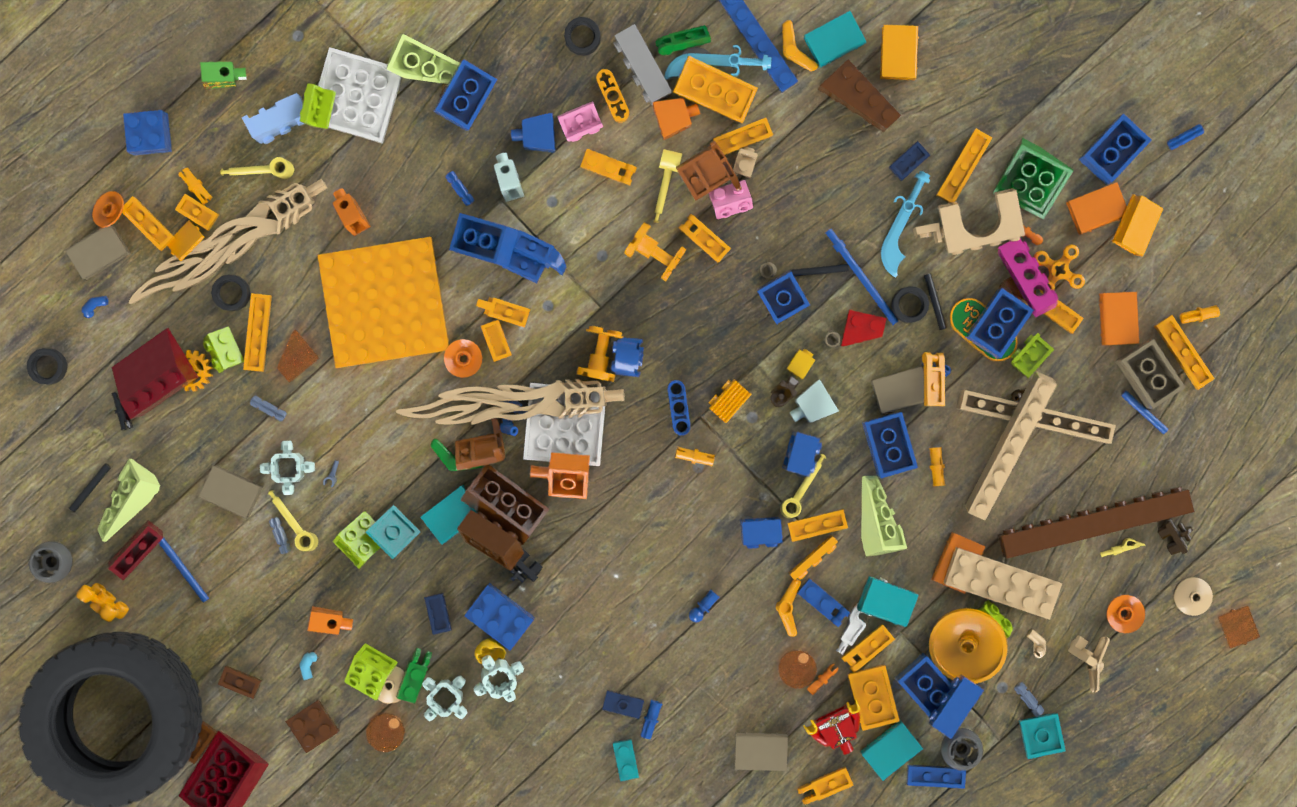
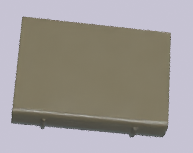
[65,225,131,280]
[871,366,924,415]
[199,465,263,519]
[734,732,788,771]

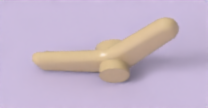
[1087,636,1110,692]

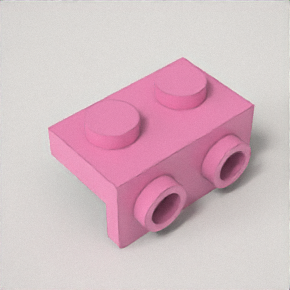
[557,101,603,142]
[709,180,753,219]

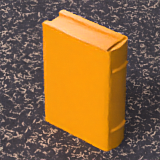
[880,25,919,80]
[1112,194,1163,257]

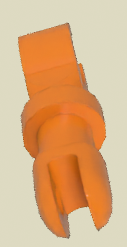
[1022,225,1043,245]
[807,664,838,695]

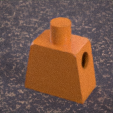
[653,98,700,140]
[332,188,371,236]
[308,606,353,635]

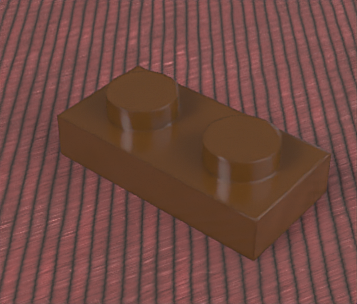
[218,666,262,699]
[189,721,218,764]

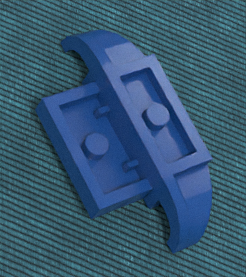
[502,230,567,284]

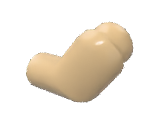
[1026,629,1046,658]

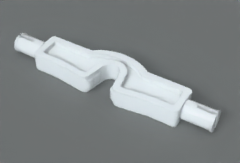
[836,577,887,655]

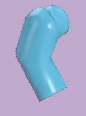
[299,652,317,680]

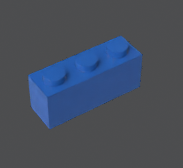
[929,674,984,739]

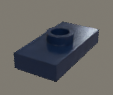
[888,141,930,181]
[424,593,452,635]
[602,690,644,719]

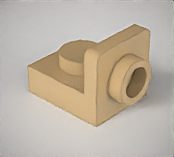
[733,147,758,178]
[913,223,944,244]
[1068,635,1097,667]

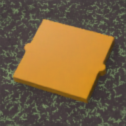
[167,220,205,261]

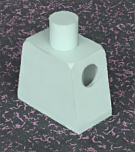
[494,153,524,202]
[789,380,839,423]

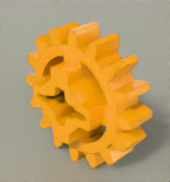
[184,350,214,392]

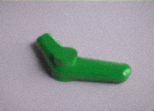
[430,439,484,472]

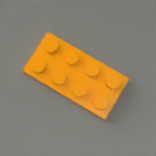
[672,56,758,124]

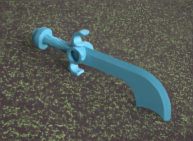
[664,45,772,80]
[881,171,930,277]

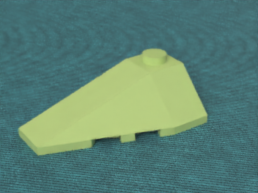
[386,34,459,84]
[97,459,160,542]
[861,476,907,556]

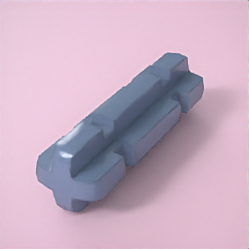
[250,396,287,421]
[269,517,291,554]
[1014,682,1044,717]

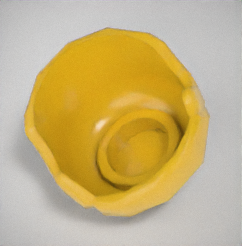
[474,638,506,664]

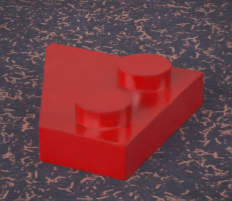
[841,310,887,347]

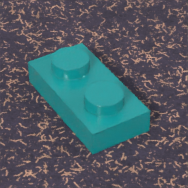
[613,739,639,781]

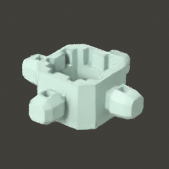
[260,441,315,495]
[473,655,524,702]
[422,675,468,721]

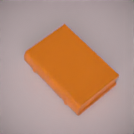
[1066,182,1127,235]
[1099,292,1139,346]
[931,532,985,594]

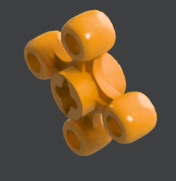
[1033,244,1085,294]
[76,583,129,622]

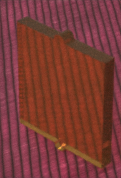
[1218,606,1260,648]

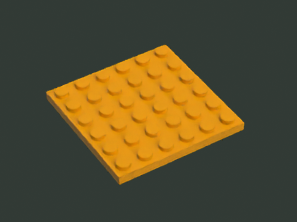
[318,237,449,368]

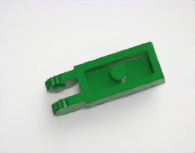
[655,25,711,56]
[396,648,432,704]

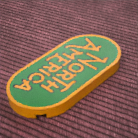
[949,298,1018,361]

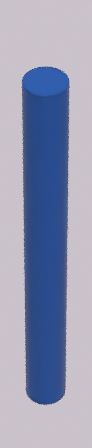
[158,537,209,603]

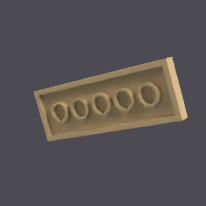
[943,547,1062,620]

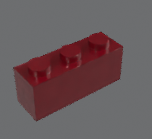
[108,520,163,581]

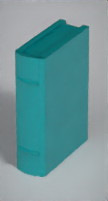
[803,11,866,68]
[421,485,477,545]
[857,576,919,627]
[860,720,923,781]

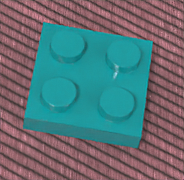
[366,505,420,559]
[1019,712,1066,759]

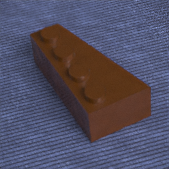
[818,59,901,132]

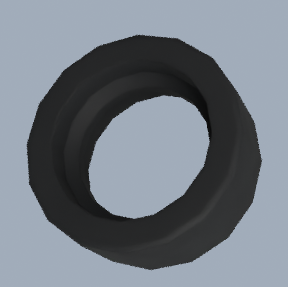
[564,17,601,56]
[211,274,251,311]
[891,286,929,323]
[27,348,68,385]

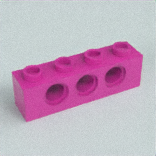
[998,239,1058,318]

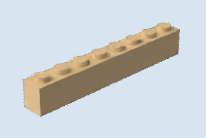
[965,371,1057,520]
[956,390,1116,444]

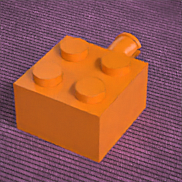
[530,453,590,499]

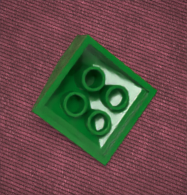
[993,138,1074,219]

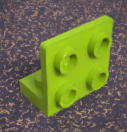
[332,511,381,569]
[344,643,398,700]

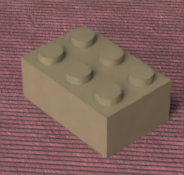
[1115,339,1186,409]

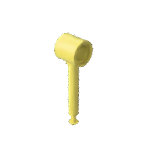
[653,149,682,223]
[220,157,294,179]
[780,454,826,518]
[268,490,318,551]

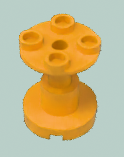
[624,222,687,281]
[577,326,624,382]

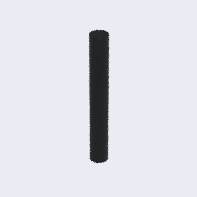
[791,264,849,277]
[924,273,947,330]
[69,463,111,512]

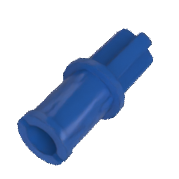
[640,700,663,739]

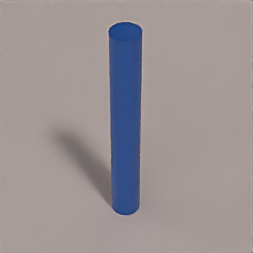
[1121,390,1169,434]

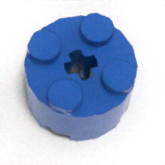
[611,337,644,377]

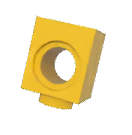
[786,349,815,380]

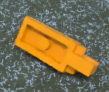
[476,297,531,328]

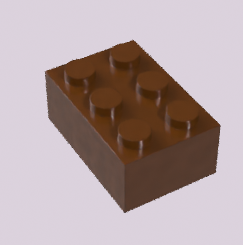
[457,510,524,571]

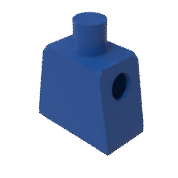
[511,113,556,153]

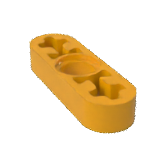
[596,69,629,123]

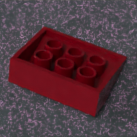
[112,328,198,419]
[178,731,269,807]

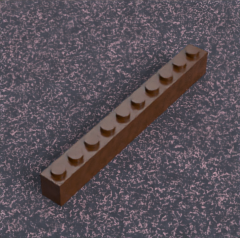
[998,486,1194,559]

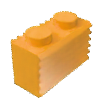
[708,379,752,423]

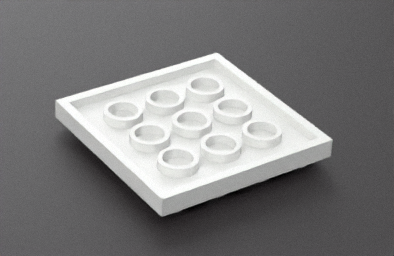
[318,47,402,144]
[523,383,605,466]

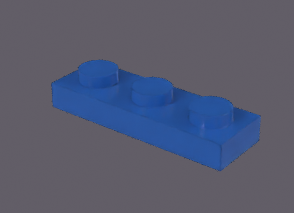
[906,765,966,788]

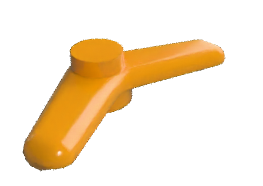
[782,20,818,72]
[776,579,801,637]

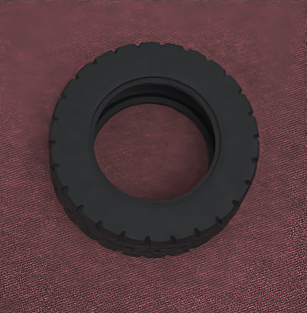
[19,631,202,807]

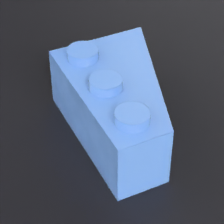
[241,93,305,144]

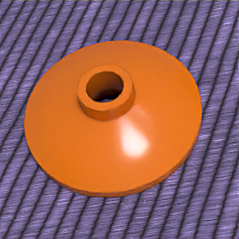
[92,191,124,228]
[444,339,482,378]
[1106,595,1145,633]

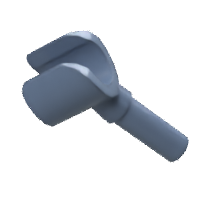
[323,460,339,488]

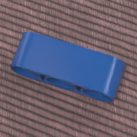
[668,380,690,436]

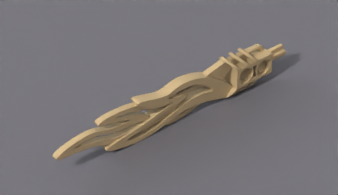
[129,179,327,304]
[396,379,625,425]

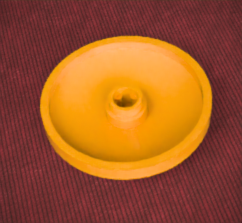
[929,608,1008,683]

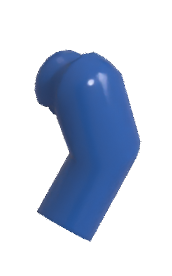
[81,296,108,318]
[500,418,518,436]

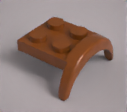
[676,141,742,201]
[455,418,505,470]

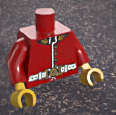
[803,700,860,755]

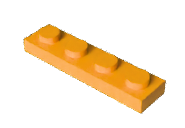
[936,128,992,203]
[243,293,272,372]
[1154,315,1214,390]

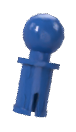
[689,589,720,623]

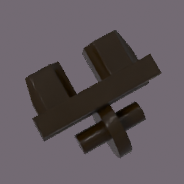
[770,376,799,407]
[1157,518,1193,555]

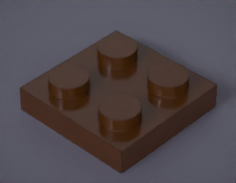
[285,699,339,753]

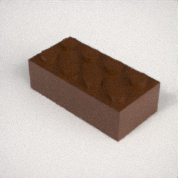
[461,465,549,545]

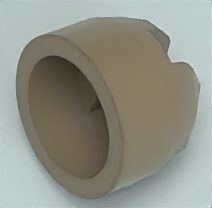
[760,262,777,278]
[825,331,841,347]

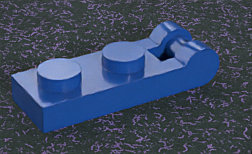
[797,578,850,627]

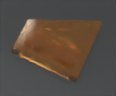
[277,330,320,383]

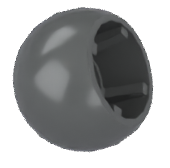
[28,541,73,583]
[941,728,983,771]

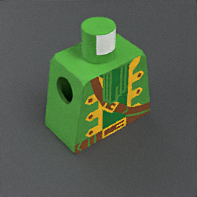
[200,62,247,89]

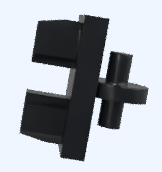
[509,549,543,583]

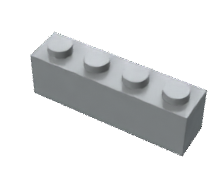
[613,24,672,106]

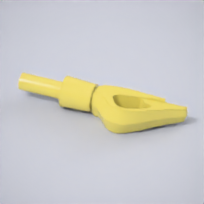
[1100,538,1146,557]

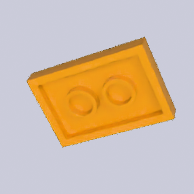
[848,665,900,731]

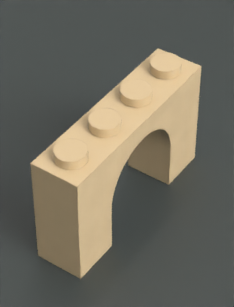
[937,188,1025,255]

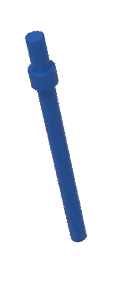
[825,228,899,325]

